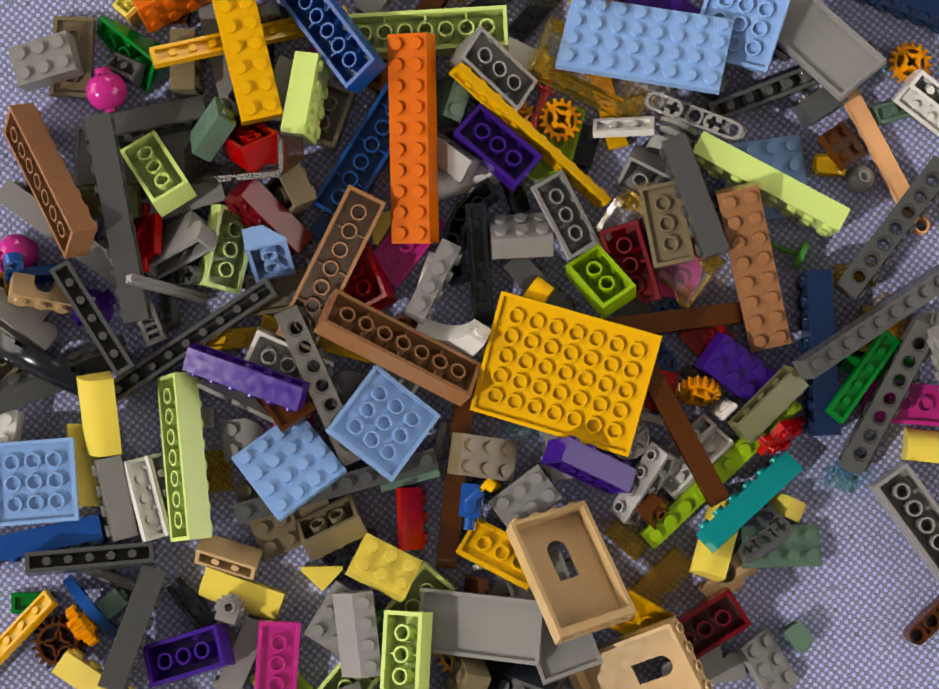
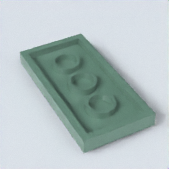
[738,524,823,569]

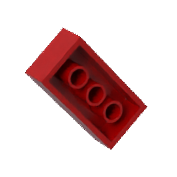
[222,122,287,172]

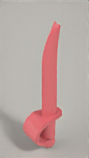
[530,74,556,129]

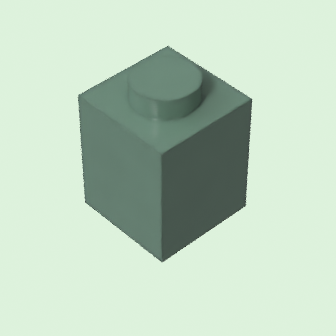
[95,587,131,620]
[780,618,815,653]

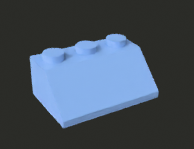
[241,225,296,283]

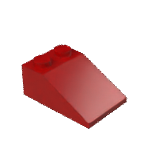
[344,243,397,311]

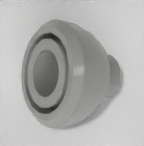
[846,165,875,193]

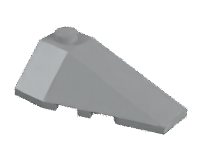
[196,378,276,424]

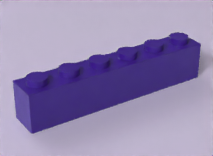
[182,342,310,412]

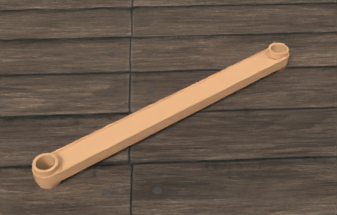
[843,88,930,235]

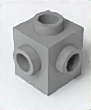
[214,593,246,626]

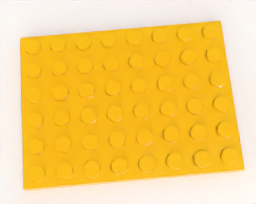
[470,291,663,457]

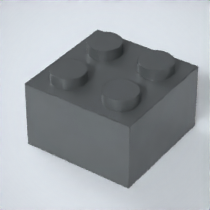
[792,84,848,130]

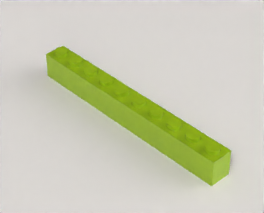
[637,399,803,550]

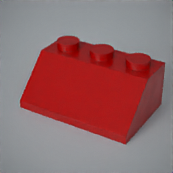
[396,486,428,551]

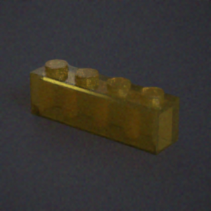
[629,546,691,605]

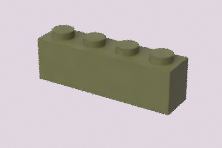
[727,365,809,444]

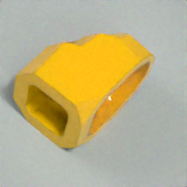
[812,153,846,177]

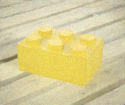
[345,533,423,603]

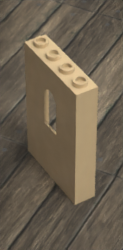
[506,500,637,645]
[569,616,713,689]

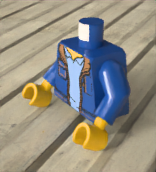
[459,478,502,531]

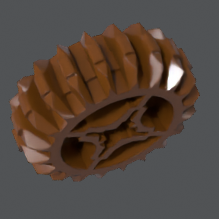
[31,614,88,669]

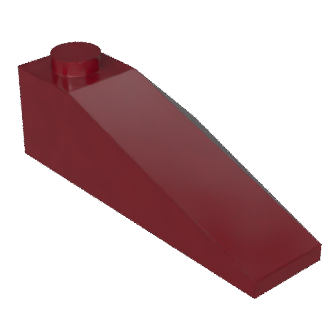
[599,218,662,304]

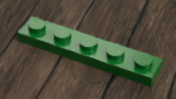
[824,330,901,424]

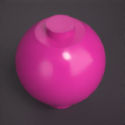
[86,66,128,113]
[0,234,39,272]

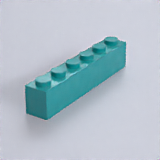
[695,451,803,553]

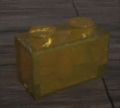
[603,517,649,561]

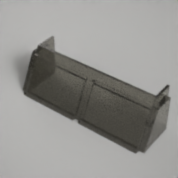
[184,134,304,184]

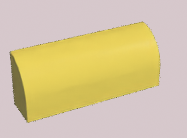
[76,371,122,457]
[66,424,101,506]
[901,427,939,464]
[689,496,739,583]
[198,567,287,621]

